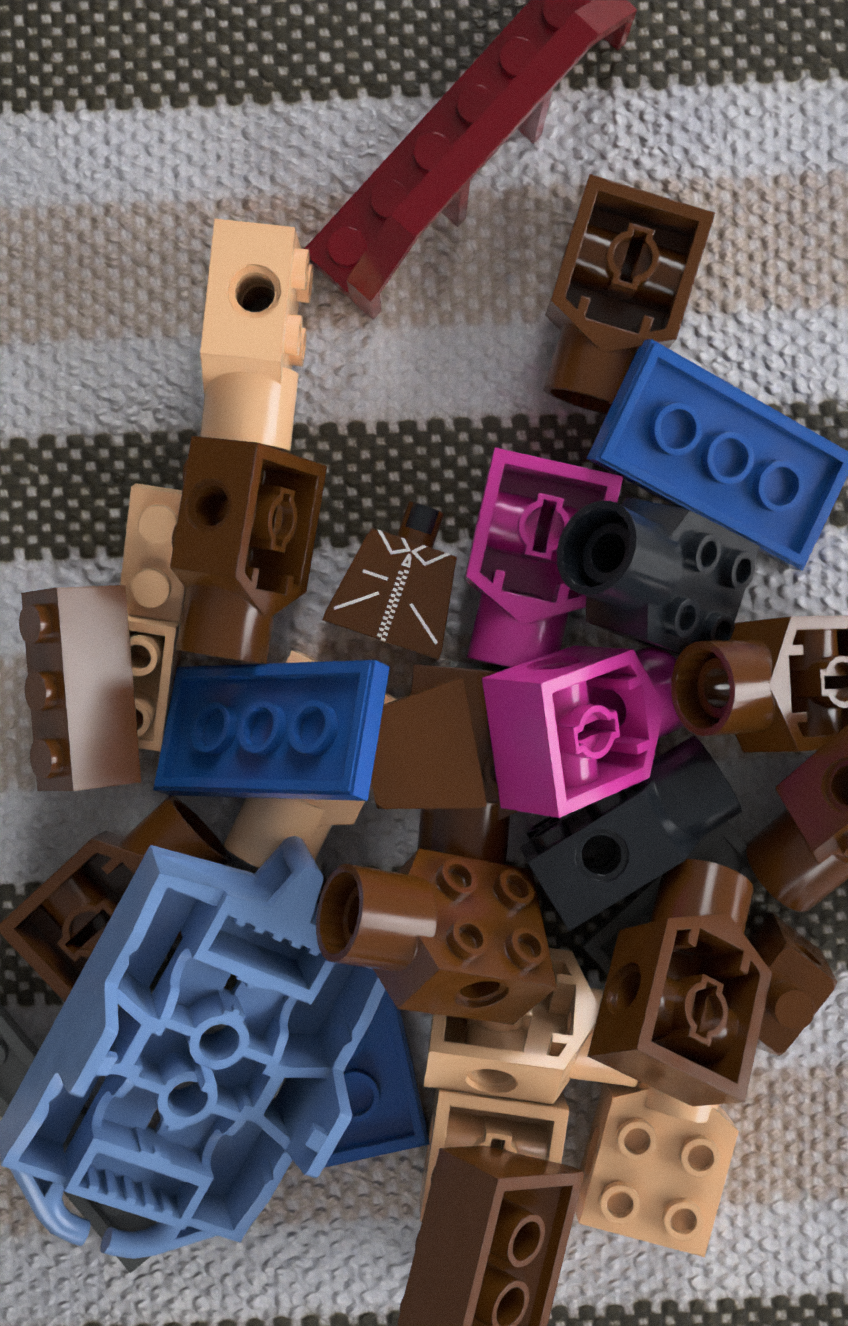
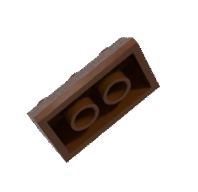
[19,585,141,791]
[397,1145,584,1326]

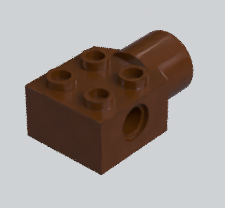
[543,174,715,414]
[170,436,327,664]
[671,616,848,753]
[411,663,519,865]
[746,724,848,912]
[0,795,231,1002]
[316,848,557,1025]
[587,859,772,1107]

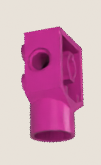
[464,448,623,667]
[482,645,684,818]

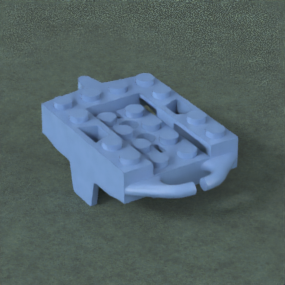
[0,836,385,1259]

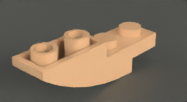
[120,483,186,752]

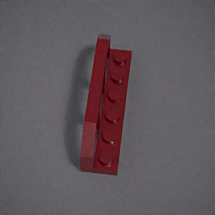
[304,0,637,320]

